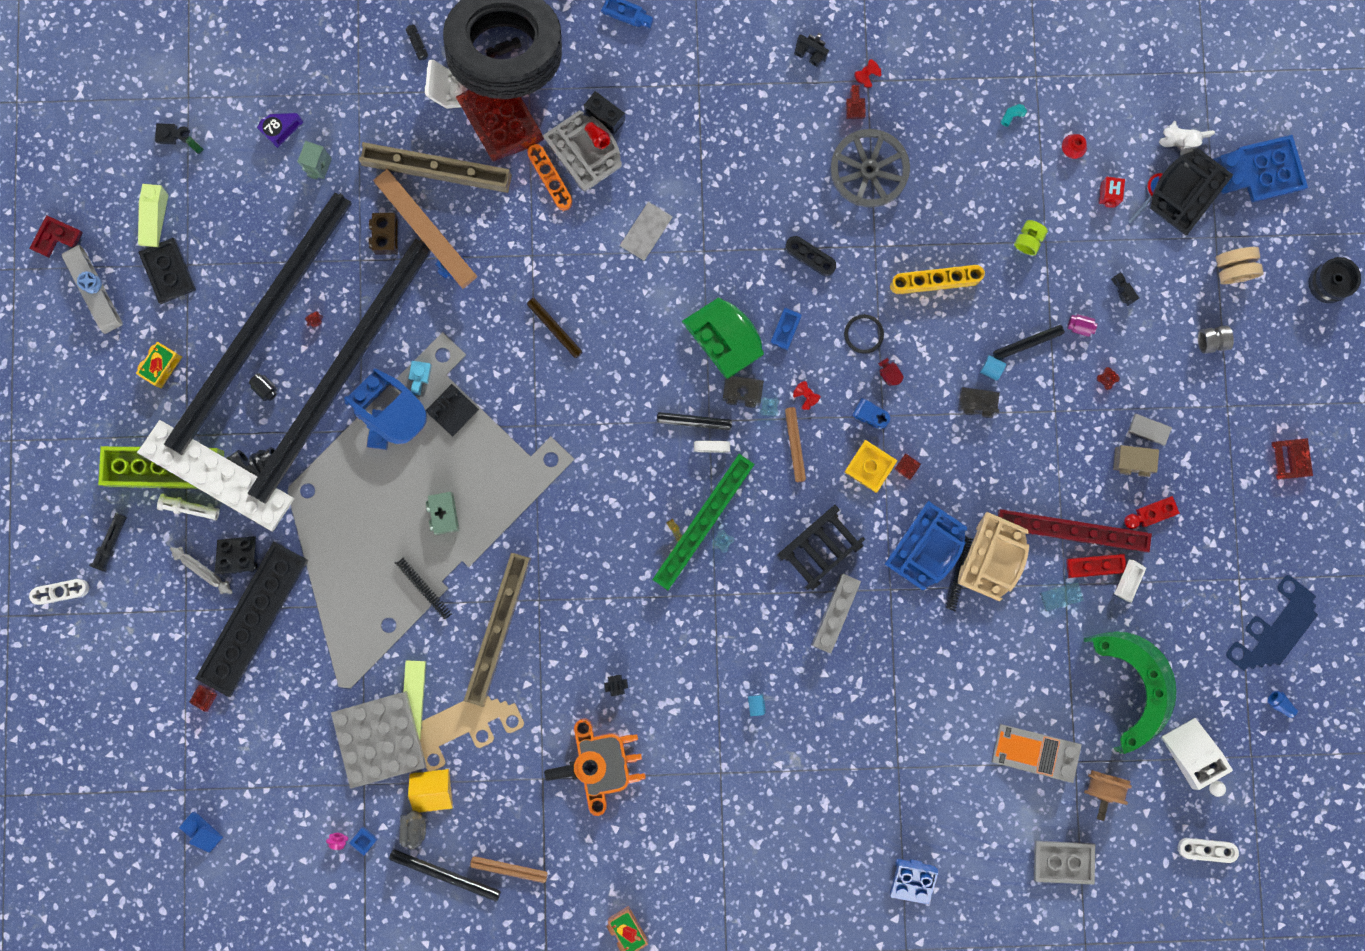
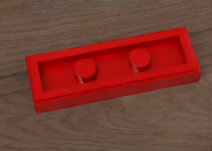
[1066,554,1126,578]

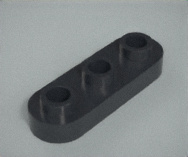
[785,236,836,276]

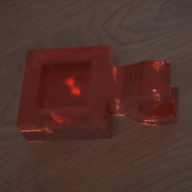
[846,85,866,119]

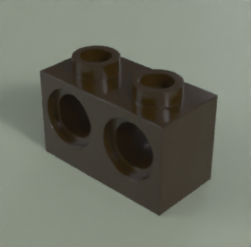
[369,213,398,255]

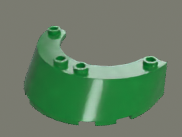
[1084,632,1177,754]

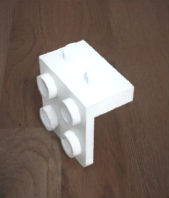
[425,60,467,109]

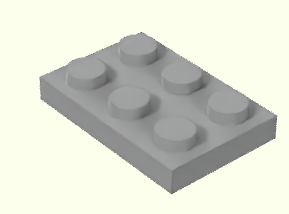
[1034,841,1095,885]

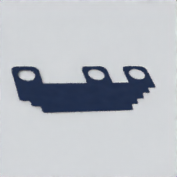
[1226,575,1318,671]

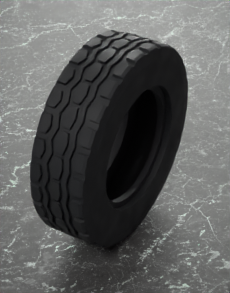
[443,0,562,99]

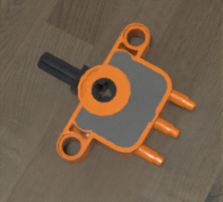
[544,718,646,816]

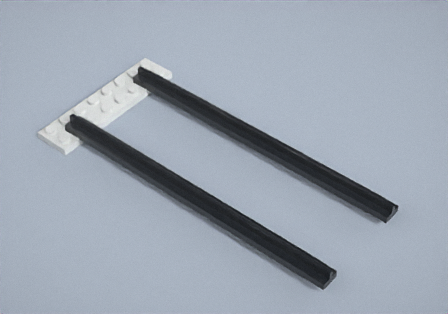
[137,193,431,532]

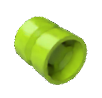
[1014,220,1048,256]

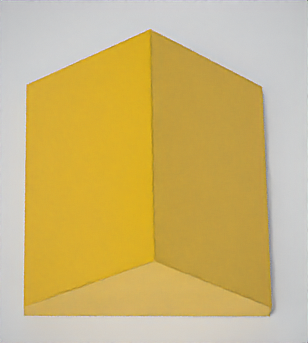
[408,769,453,813]

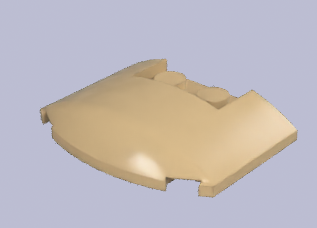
[958,512,1029,601]

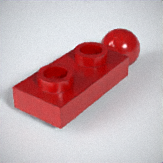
[1124,496,1180,529]

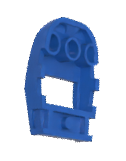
[344,368,427,444]

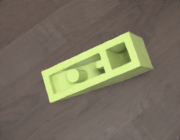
[138,184,169,247]

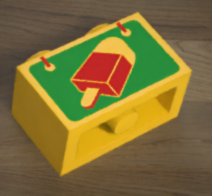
[136,342,182,389]

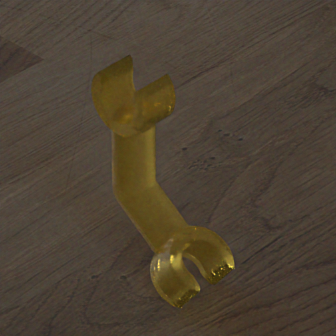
[666,518,683,541]

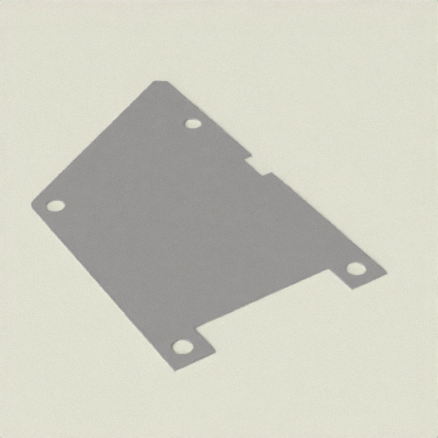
[287,332,575,688]

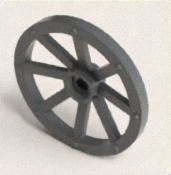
[830,129,910,208]

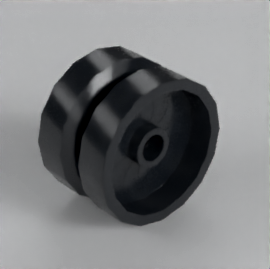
[1309,257,1361,304]

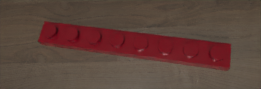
[998,509,1152,553]

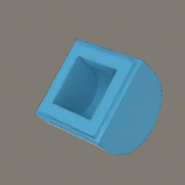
[980,355,1006,381]
[748,694,766,716]

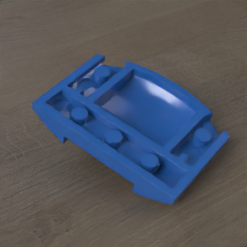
[885,501,967,590]

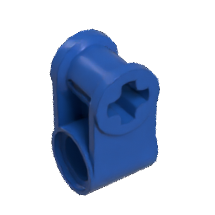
[852,398,890,429]

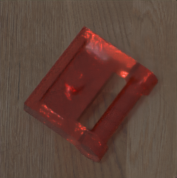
[1271,438,1313,480]

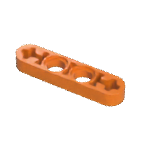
[527,144,572,211]

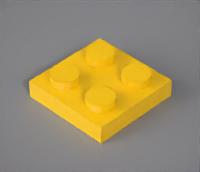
[844,440,898,493]

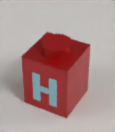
[1099,176,1125,208]

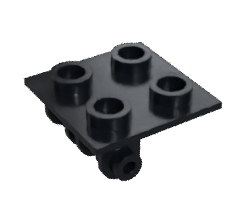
[425,384,479,437]
[214,536,258,575]

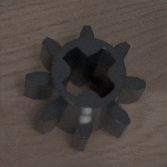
[604,674,628,696]

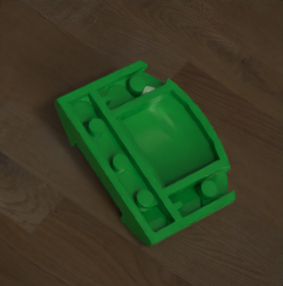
[682,297,764,380]

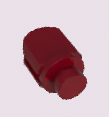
[878,357,904,386]

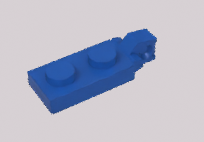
[601,0,653,28]

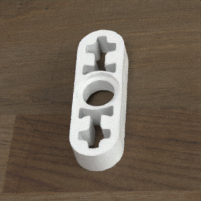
[29,579,89,605]

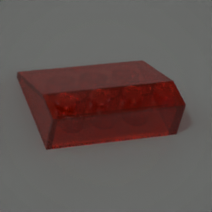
[456,89,544,162]

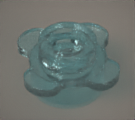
[760,397,779,417]
[712,530,734,553]

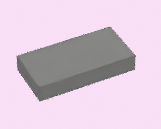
[1128,414,1172,446]

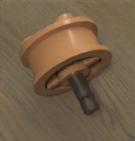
[1084,770,1132,821]

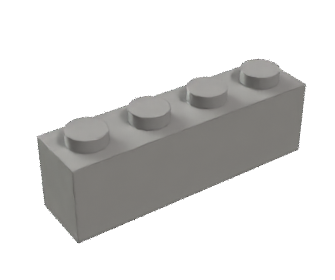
[811,574,861,653]

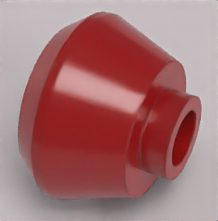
[1062,134,1087,159]

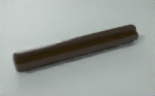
[527,298,582,358]

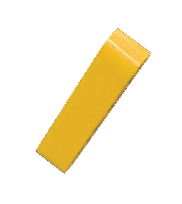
[890,265,985,294]

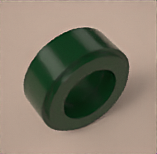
[185,136,204,154]

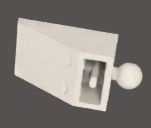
[1161,718,1233,797]

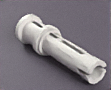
[157,493,220,520]

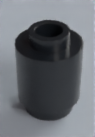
[249,373,278,401]

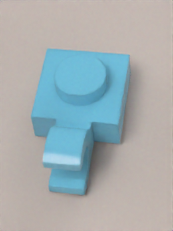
[408,361,432,396]

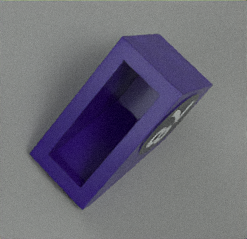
[257,113,303,148]

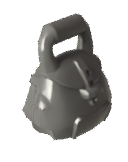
[399,811,426,849]

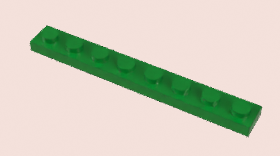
[652,454,755,591]

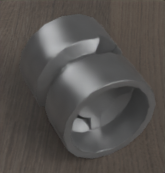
[1198,326,1234,354]

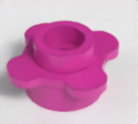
[326,833,348,850]

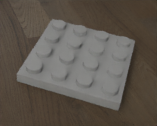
[331,691,427,789]

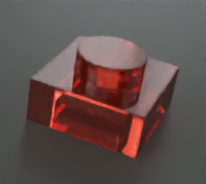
[894,453,921,480]

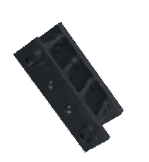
[776,505,865,591]

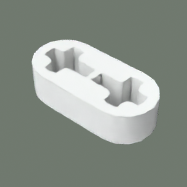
[694,441,730,453]

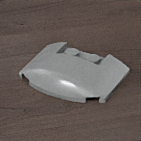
[542,110,622,192]

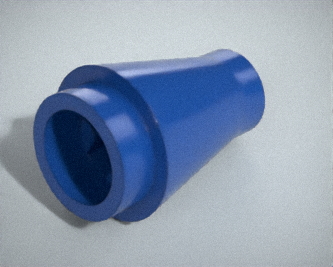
[1267,691,1298,718]

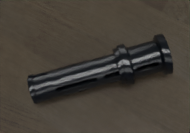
[89,513,127,572]

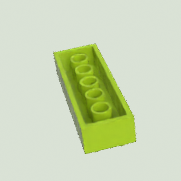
[98,446,224,489]

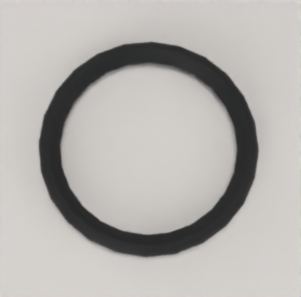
[844,314,884,354]

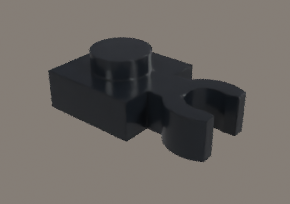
[155,123,190,145]
[1111,272,1139,306]

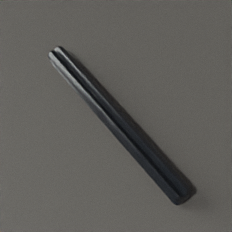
[389,850,501,901]

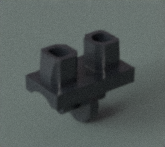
[794,33,829,67]

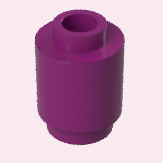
[1067,314,1098,337]

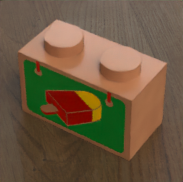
[606,906,649,951]

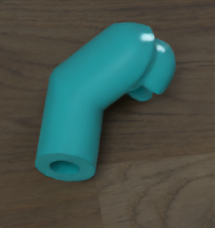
[1000,104,1027,127]

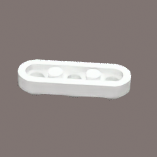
[1178,838,1239,863]

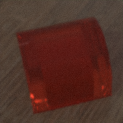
[189,685,217,712]

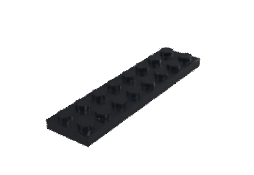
[195,541,309,697]

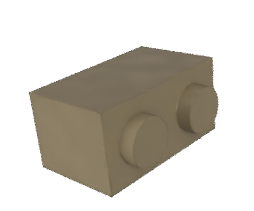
[1113,445,1159,477]

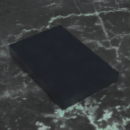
[138,237,196,304]

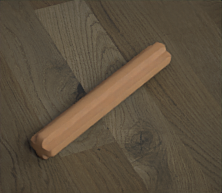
[785,407,806,482]
[470,856,548,883]

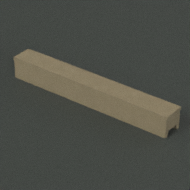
[359,142,512,193]
[464,553,531,707]

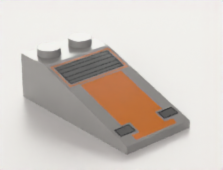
[992,724,1082,783]

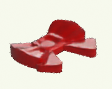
[854,59,882,88]
[793,381,821,410]

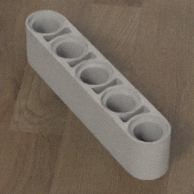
[62,245,123,334]

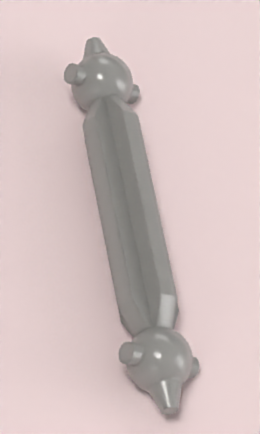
[170,547,233,594]

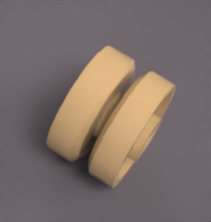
[1216,247,1264,284]

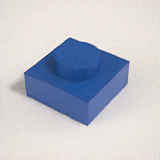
[349,827,378,855]

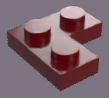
[29,215,83,258]

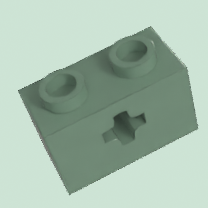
[297,141,332,180]
[426,492,460,535]

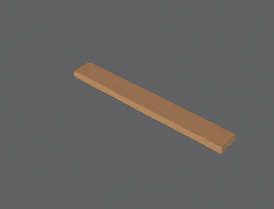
[373,169,477,289]

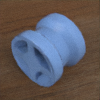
[77,271,102,294]

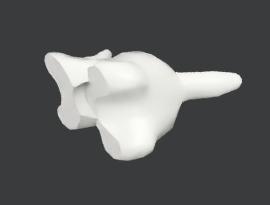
[1159,121,1215,156]

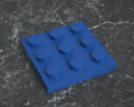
[1236,135,1308,203]

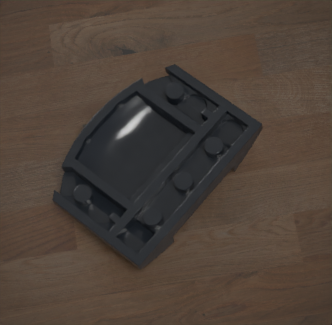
[1150,148,1233,236]

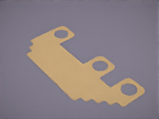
[420,696,524,771]

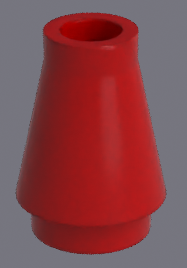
[585,122,611,149]

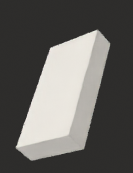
[1115,559,1146,603]

